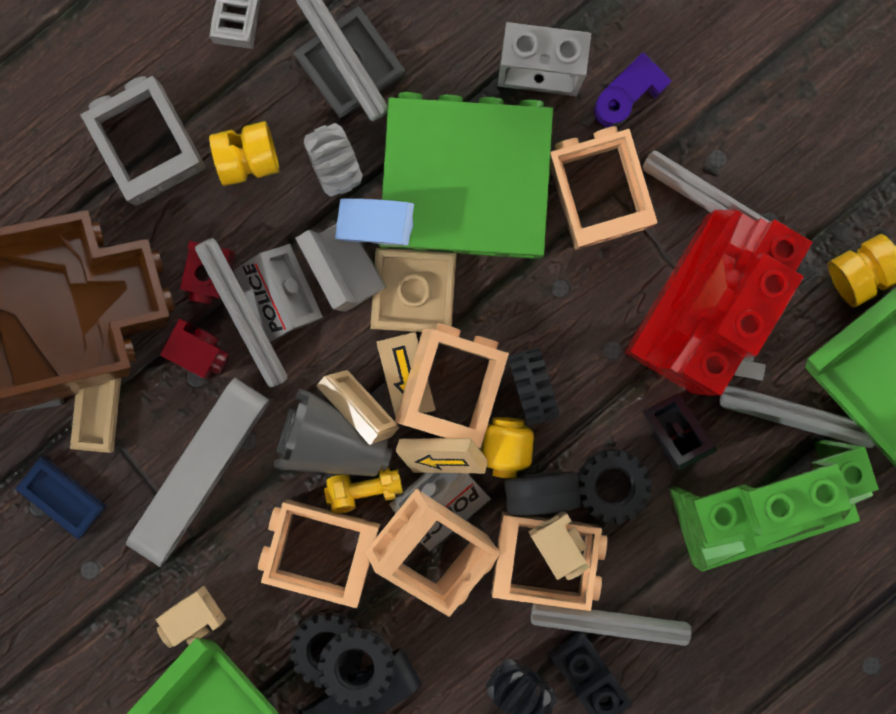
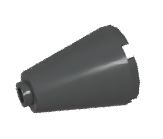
[274,389,392,477]

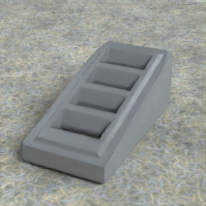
[209,0,261,49]

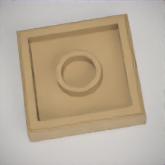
[370,248,456,332]

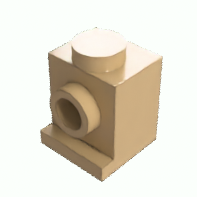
[528,511,589,580]
[155,586,226,648]

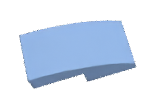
[335,199,414,246]

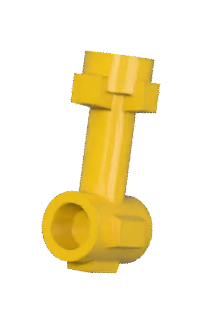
[324,468,403,514]

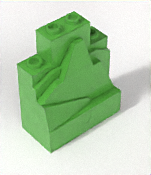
[668,439,879,572]

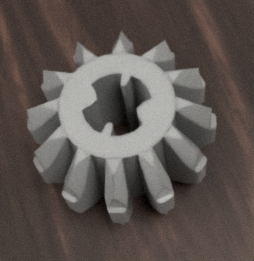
[304,123,362,196]

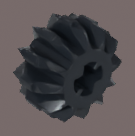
[486,659,557,714]

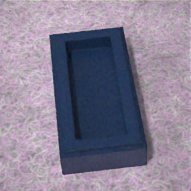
[15,456,107,539]

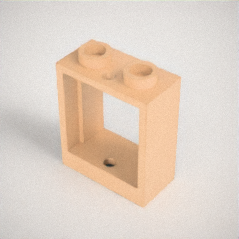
[550,126,658,250]
[395,323,509,448]
[365,488,501,617]
[258,499,380,608]
[491,511,607,611]

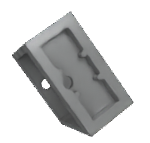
[497,22,591,97]
[80,75,206,206]

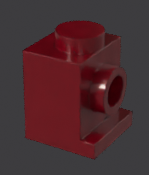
[180,241,236,305]
[160,319,230,378]

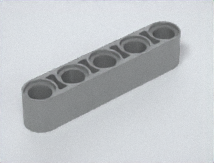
[125,378,270,567]

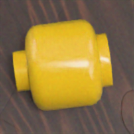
[480,417,534,478]

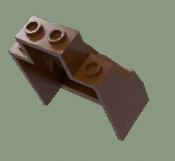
[0,210,174,415]

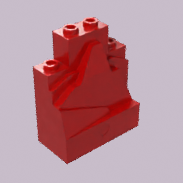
[624,209,813,396]

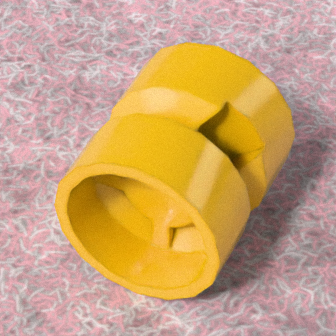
[209,121,280,187]
[827,234,896,307]

